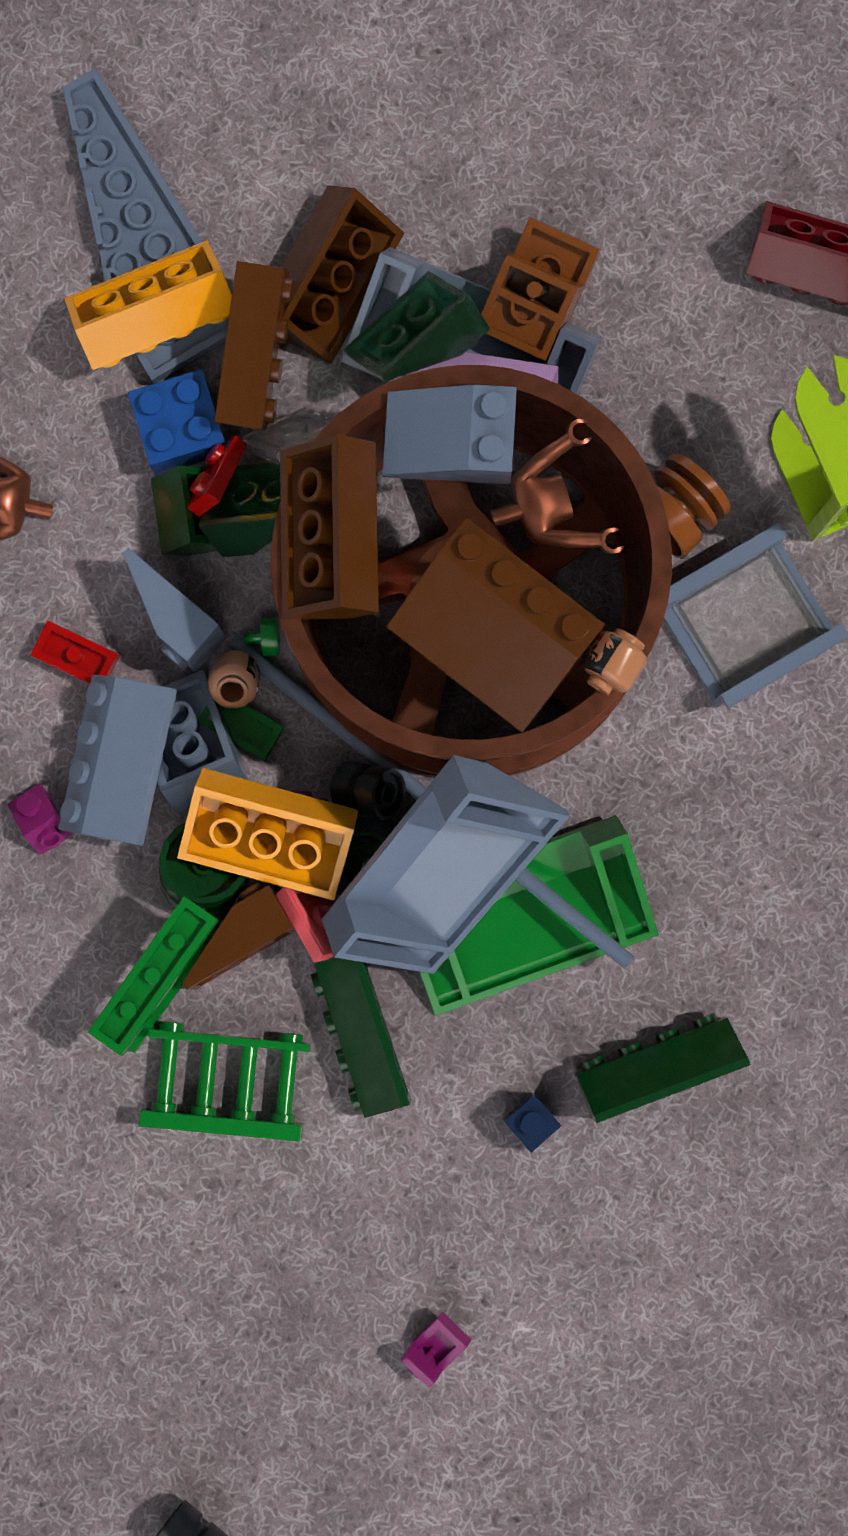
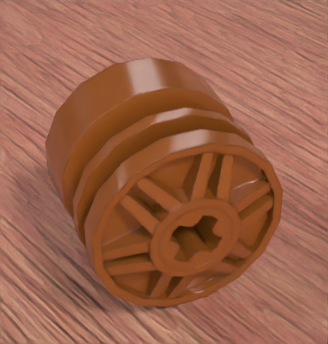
[654,453,732,559]

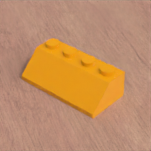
[64,240,232,370]
[177,768,359,900]

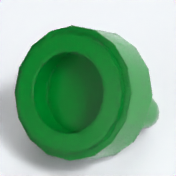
[243,617,280,657]

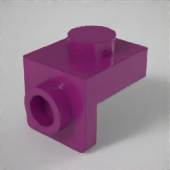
[7,783,73,854]
[401,1312,472,1387]

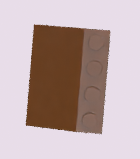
[387,518,605,733]

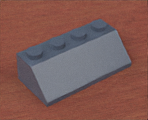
[58,675,177,846]

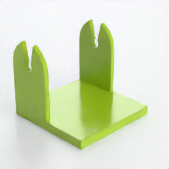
[770,355,848,541]

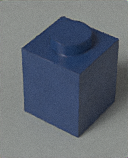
[503,1093,561,1153]

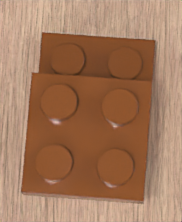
[475,217,602,361]

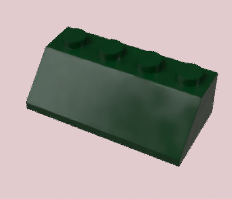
[310,957,411,1118]
[574,1013,751,1123]

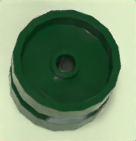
[159,823,246,916]

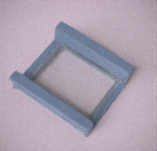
[664,523,848,709]

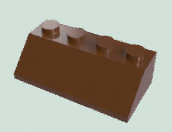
[281,185,404,364]
[215,261,294,430]
[280,434,379,620]

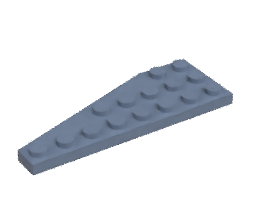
[63,68,233,384]

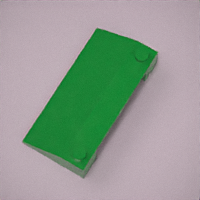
[419,815,659,1016]

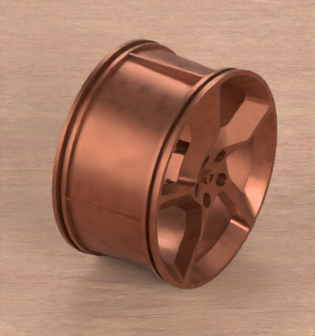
[271,365,672,778]

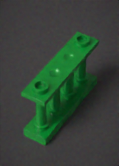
[88,896,223,1056]
[139,1021,311,1142]

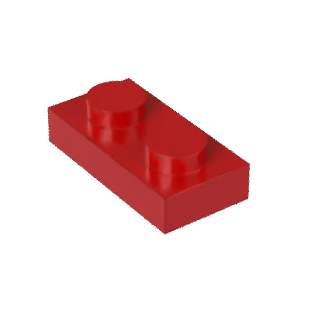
[187,435,248,517]
[30,620,120,684]

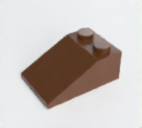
[182,883,296,990]

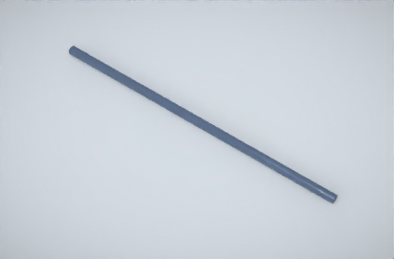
[228,635,635,969]

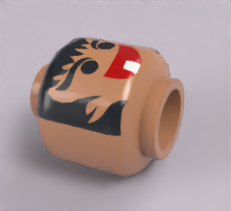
[582,628,647,695]
[208,650,260,708]

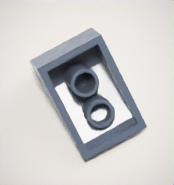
[383,385,517,484]
[123,548,227,672]
[158,669,249,814]

